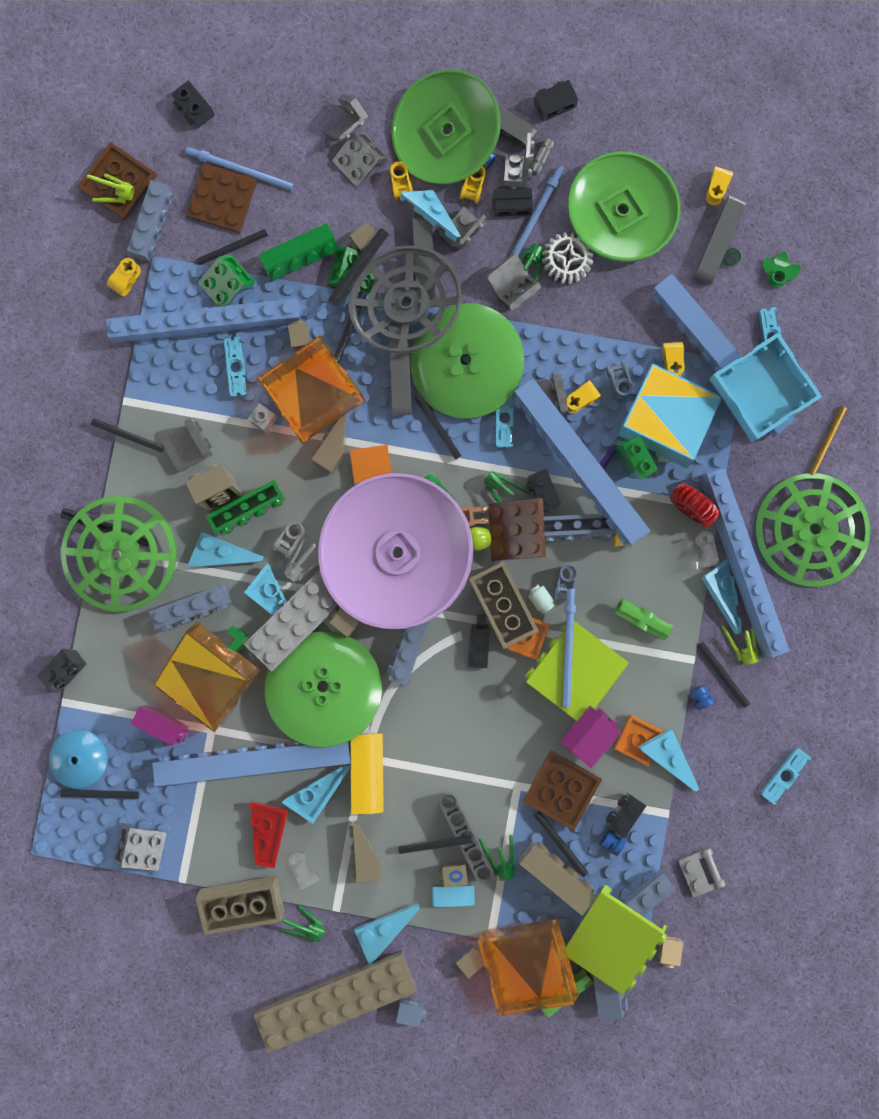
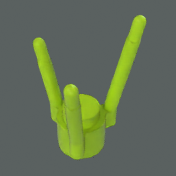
[86,174,134,204]
[721,625,759,665]

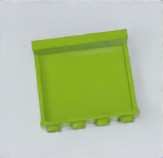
[525,621,629,721]
[563,885,667,995]

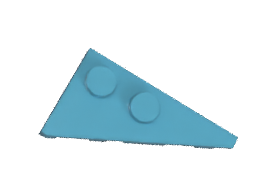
[400,190,461,242]
[187,532,265,568]
[701,558,742,634]
[244,564,287,616]
[638,729,699,792]
[282,764,351,824]
[354,903,420,965]

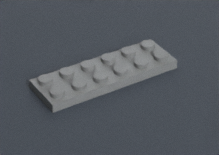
[244,570,339,673]

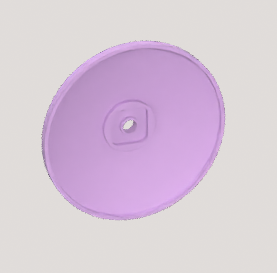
[318,473,473,629]

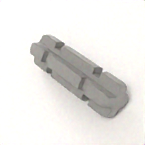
[530,138,554,175]

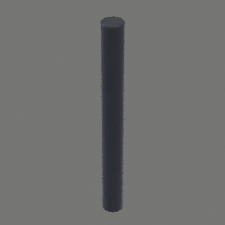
[196,229,268,266]
[333,290,368,363]
[414,393,462,460]
[91,418,165,453]
[697,642,750,708]
[60,789,140,799]
[533,811,589,877]
[398,835,474,854]

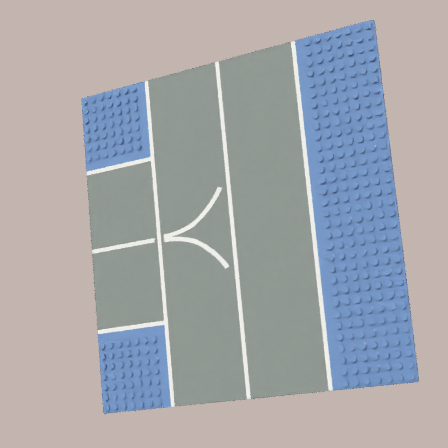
[31,257,735,951]

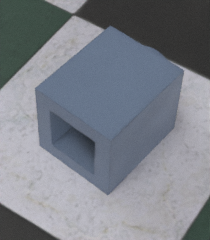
[396,998,427,1028]

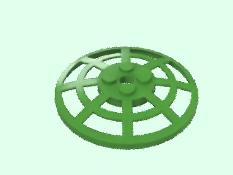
[755,473,870,587]
[61,496,177,612]

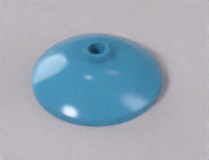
[49,730,108,789]

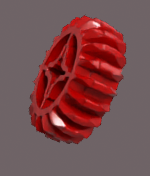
[669,483,719,527]

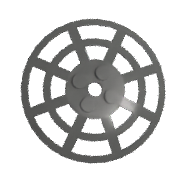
[348,245,462,354]

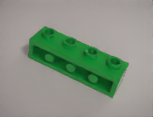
[258,223,339,282]
[205,480,286,536]

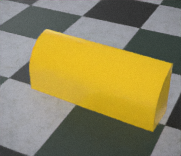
[351,733,384,814]

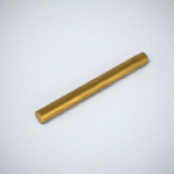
[808,406,847,475]

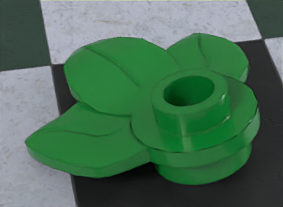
[763,251,801,288]

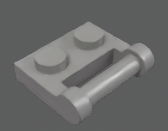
[678,848,726,898]

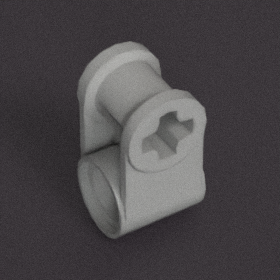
[272,522,305,560]

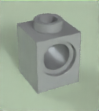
[248,404,278,434]

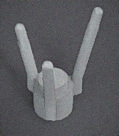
[283,539,319,583]

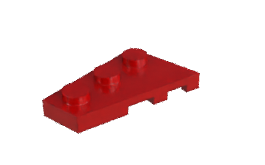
[250,801,289,869]

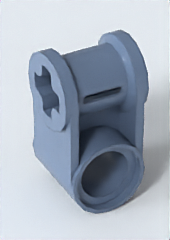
[605,361,633,400]
[553,565,577,600]

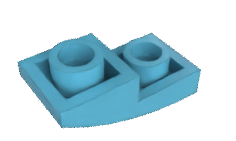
[432,884,475,907]

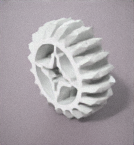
[542,232,593,284]

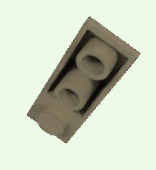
[312,412,348,474]
[349,820,381,883]

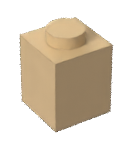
[658,936,683,968]

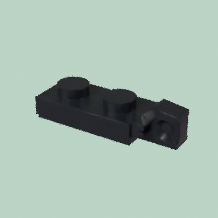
[468,614,490,669]

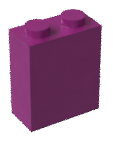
[131,705,189,746]
[560,706,621,768]

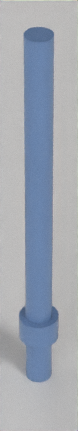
[186,147,294,191]
[511,165,564,256]
[562,589,576,707]

